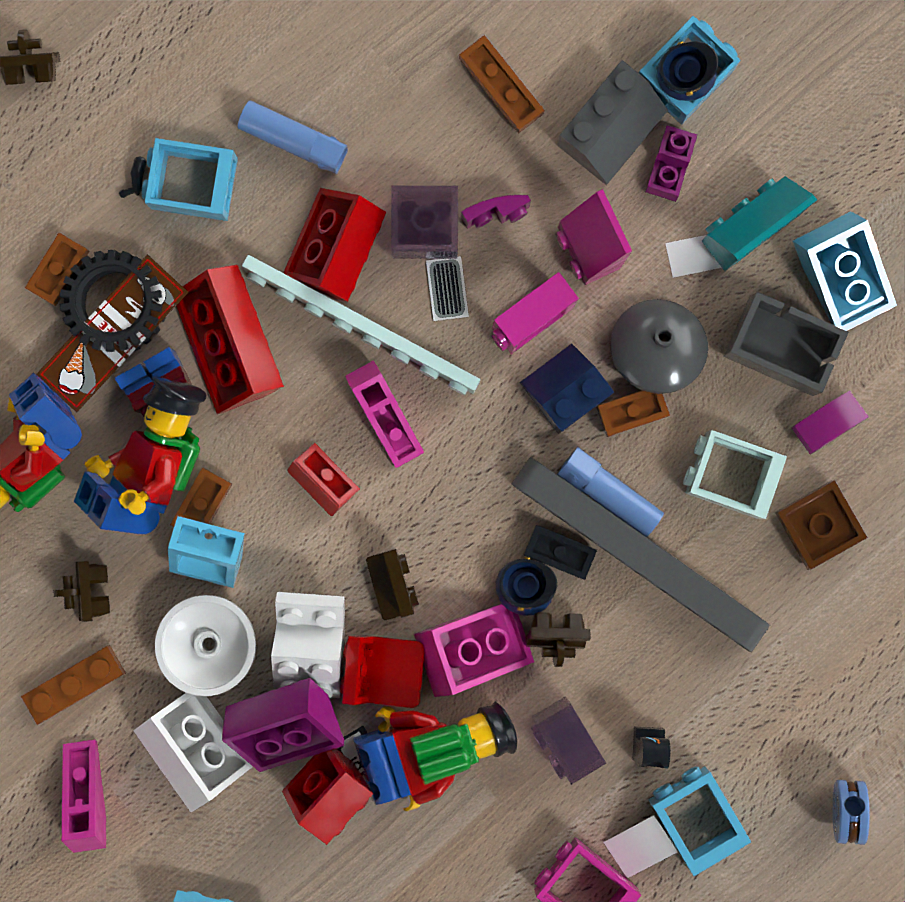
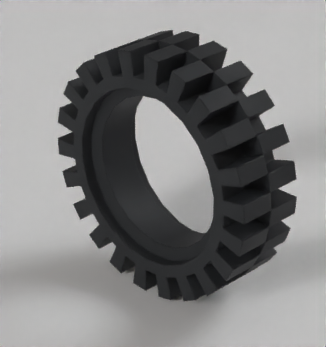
[60,250,166,352]

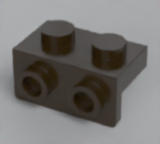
[366,549,419,620]

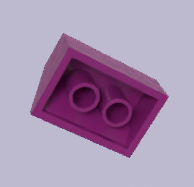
[222,678,344,772]

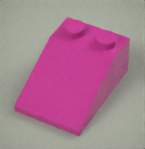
[556,189,632,285]
[414,604,534,697]

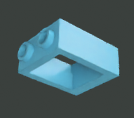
[639,16,741,125]
[142,138,238,221]
[168,516,245,588]
[648,766,751,876]

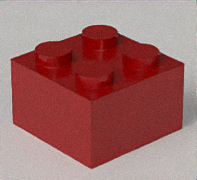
[282,748,373,845]

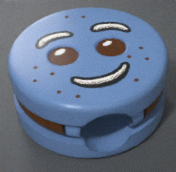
[833,780,870,845]

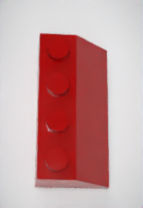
[176,265,284,414]

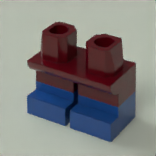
[115,347,192,417]

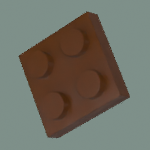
[775,480,868,570]

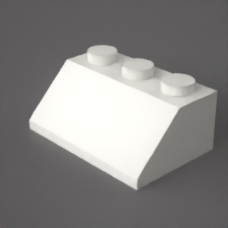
[133,693,253,812]

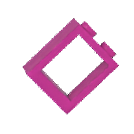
[491,272,579,354]
[534,837,641,902]

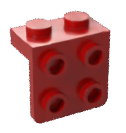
[340,635,424,708]

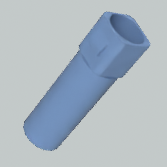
[238,100,348,174]
[557,447,664,537]

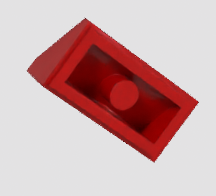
[287,443,360,516]

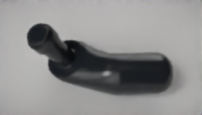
[119,156,147,198]

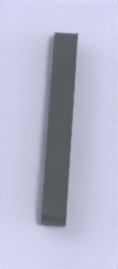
[511,457,771,653]

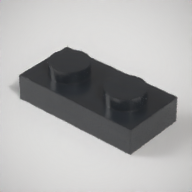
[523,525,597,580]

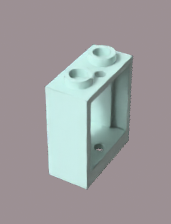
[683,430,787,519]

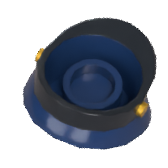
[657,41,718,101]
[495,557,557,616]

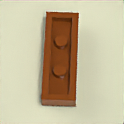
[459,35,545,133]
[21,645,126,725]

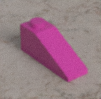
[345,360,424,468]
[61,739,106,853]

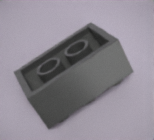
[557,60,668,185]

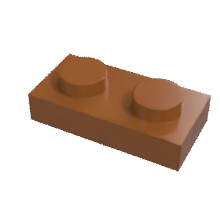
[25,233,90,306]
[596,390,670,437]
[170,468,232,527]

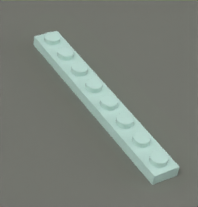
[242,255,481,395]

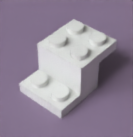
[271,592,345,698]

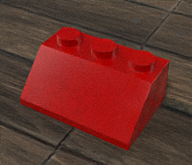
[283,188,386,302]

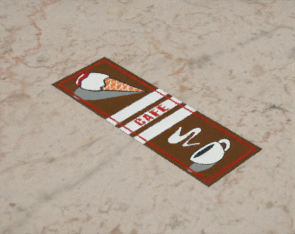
[36,254,188,413]

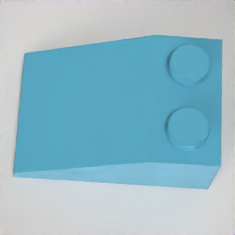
[793,211,897,331]

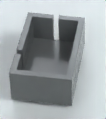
[723,292,849,396]

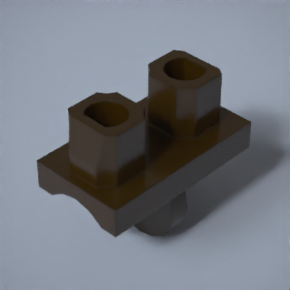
[0,30,61,85]
[53,561,110,622]
[526,612,591,667]

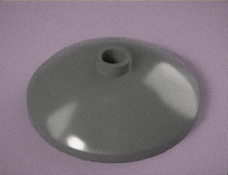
[610,299,708,394]

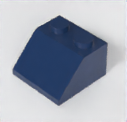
[520,344,614,434]

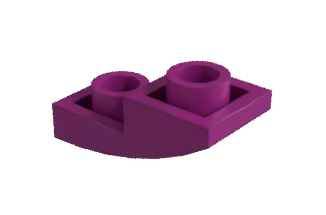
[645,125,697,202]
[461,195,531,229]
[791,390,869,455]

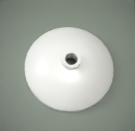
[155,595,256,696]

